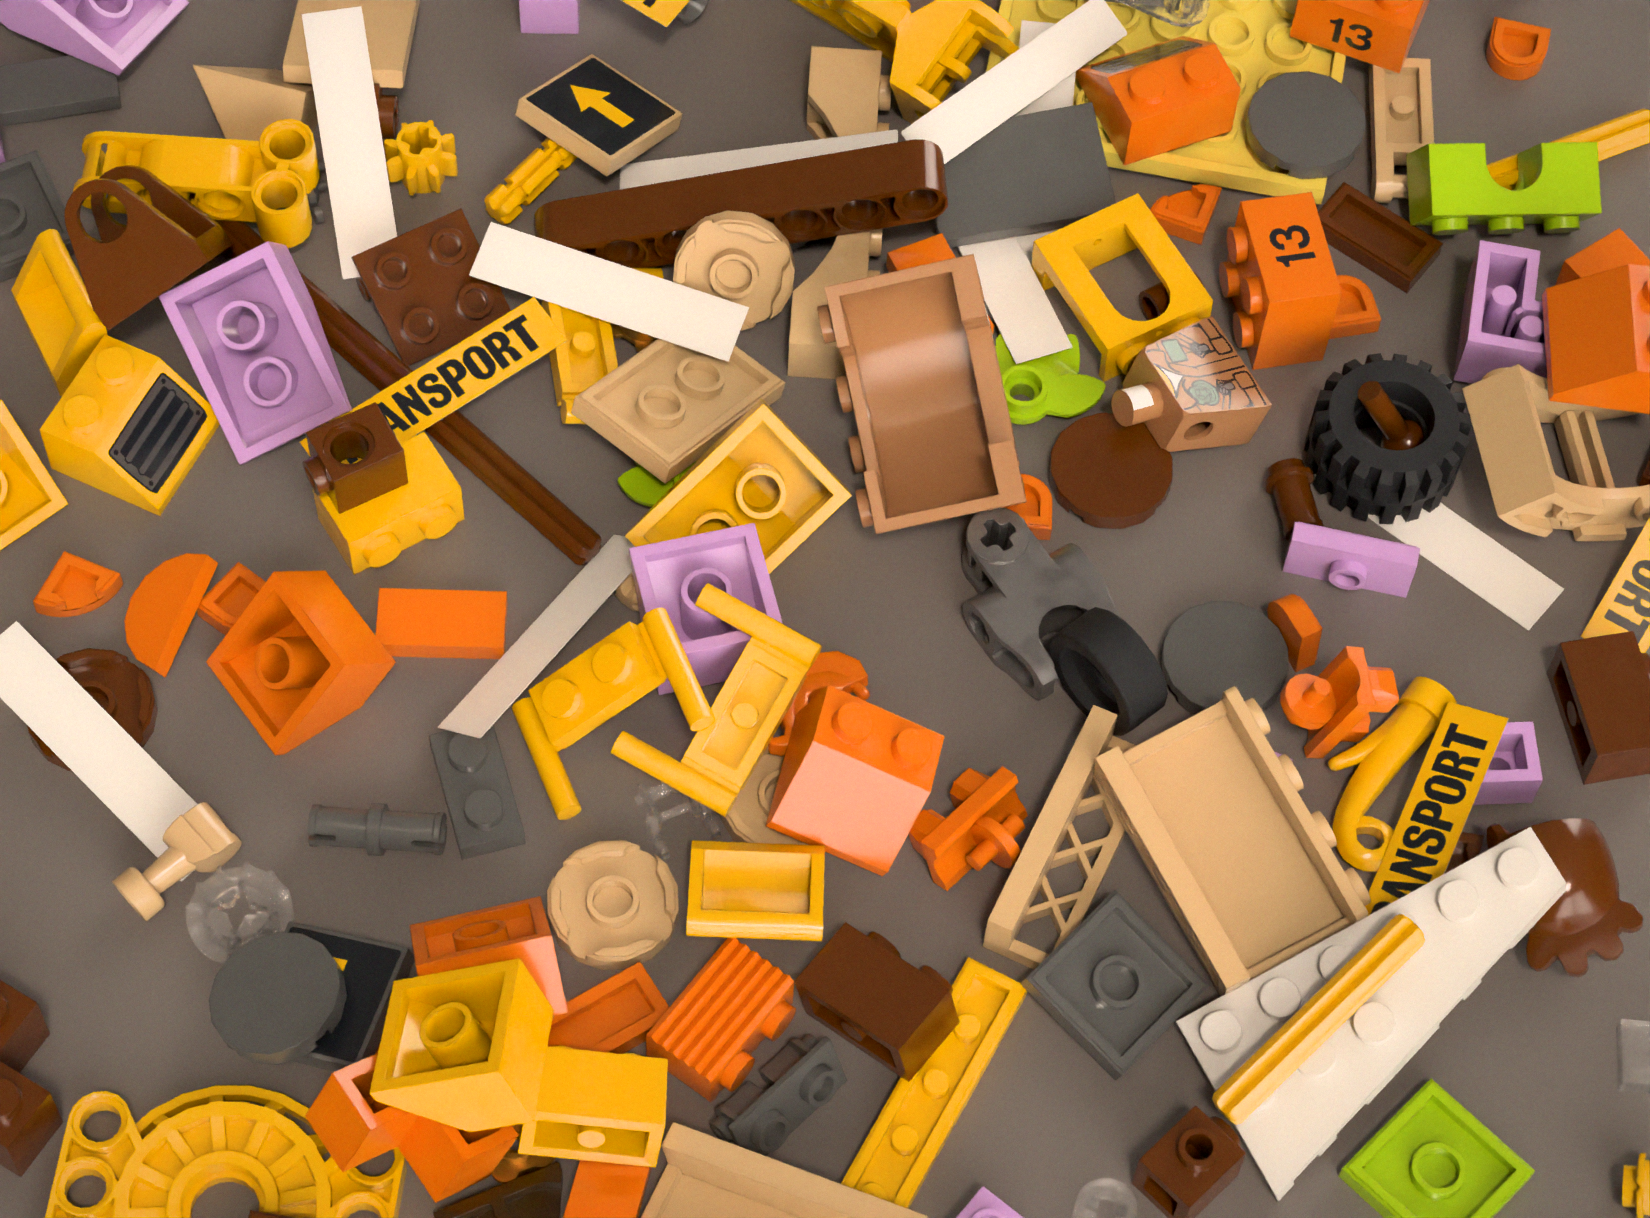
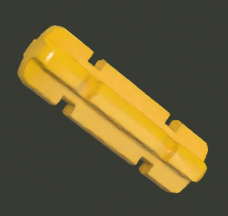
[484,137,577,225]

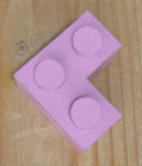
[1454,240,1547,384]

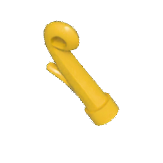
[1328,676,1457,872]

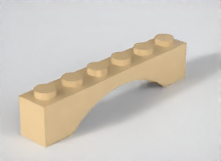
[788,46,891,379]

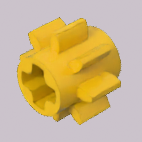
[384,120,458,196]

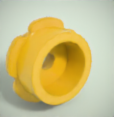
[1622,1153,1650,1218]

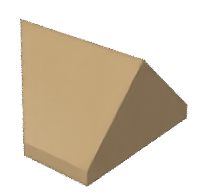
[193,65,318,160]

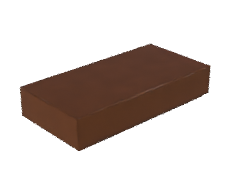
[1318,182,1443,293]

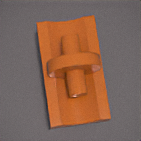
[1280,646,1399,759]
[909,766,1028,891]

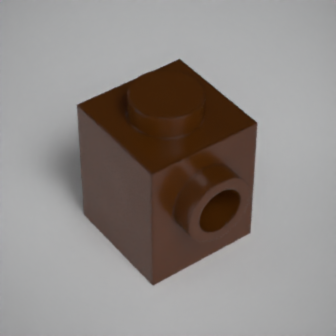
[1132,1105,1246,1218]

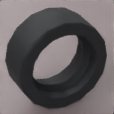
[1049,607,1168,736]

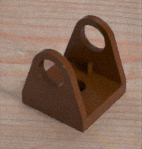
[64,165,233,331]

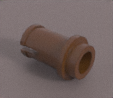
[1264,458,1324,540]

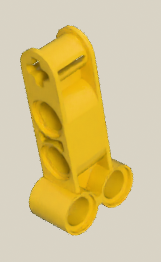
[73,119,320,248]

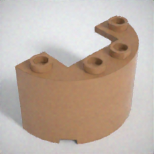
[817,254,1027,534]

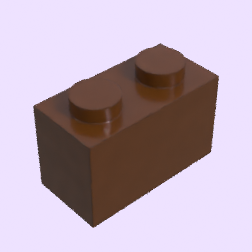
[1547,631,1650,785]
[794,922,960,1082]

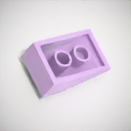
[0,0,189,76]
[158,241,353,465]

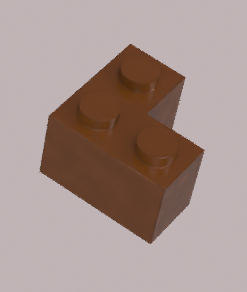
[0,980,63,1177]

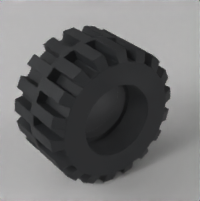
[1304,353,1471,524]

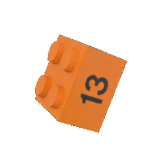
[1289,0,1430,74]
[1219,192,1342,370]

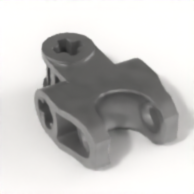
[962,507,1122,701]

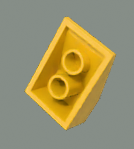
[625,398,852,574]

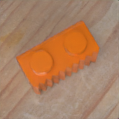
[646,938,796,1103]

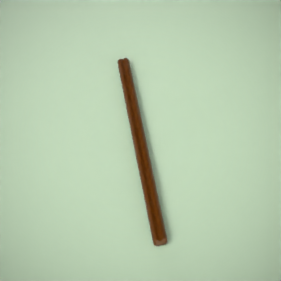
[213,219,602,565]

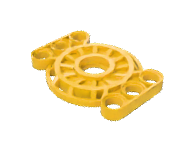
[45,1085,407,1218]

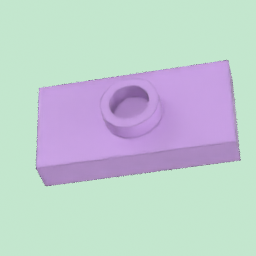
[1282,521,1420,598]

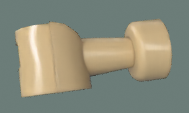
[112,802,242,922]

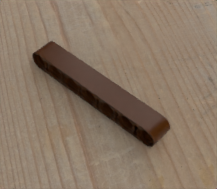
[534,139,948,268]

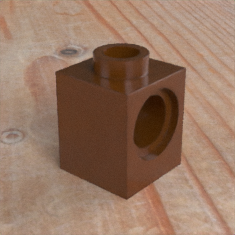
[302,402,408,514]

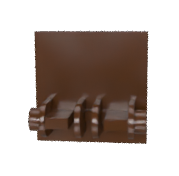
[351,208,511,366]

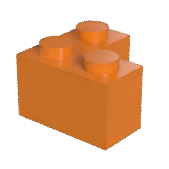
[305,1053,519,1203]

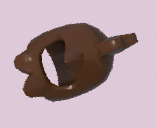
[1486,818,1643,977]

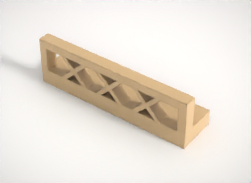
[983,705,1136,969]

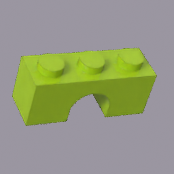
[1406,142,1602,235]

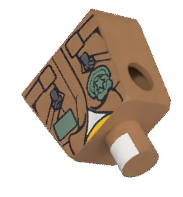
[1111,316,1272,452]

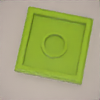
[1338,1078,1535,1218]

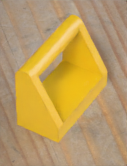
[11,229,108,396]
[686,840,825,941]

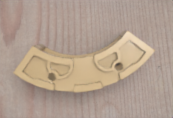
[1462,364,1650,542]

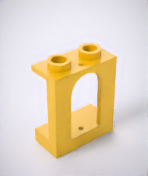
[1031,193,1213,382]

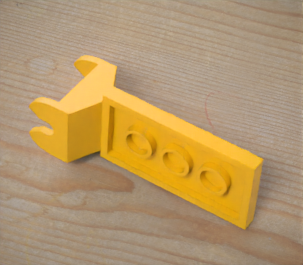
[790,0,1019,124]

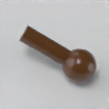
[1357,381,1424,450]

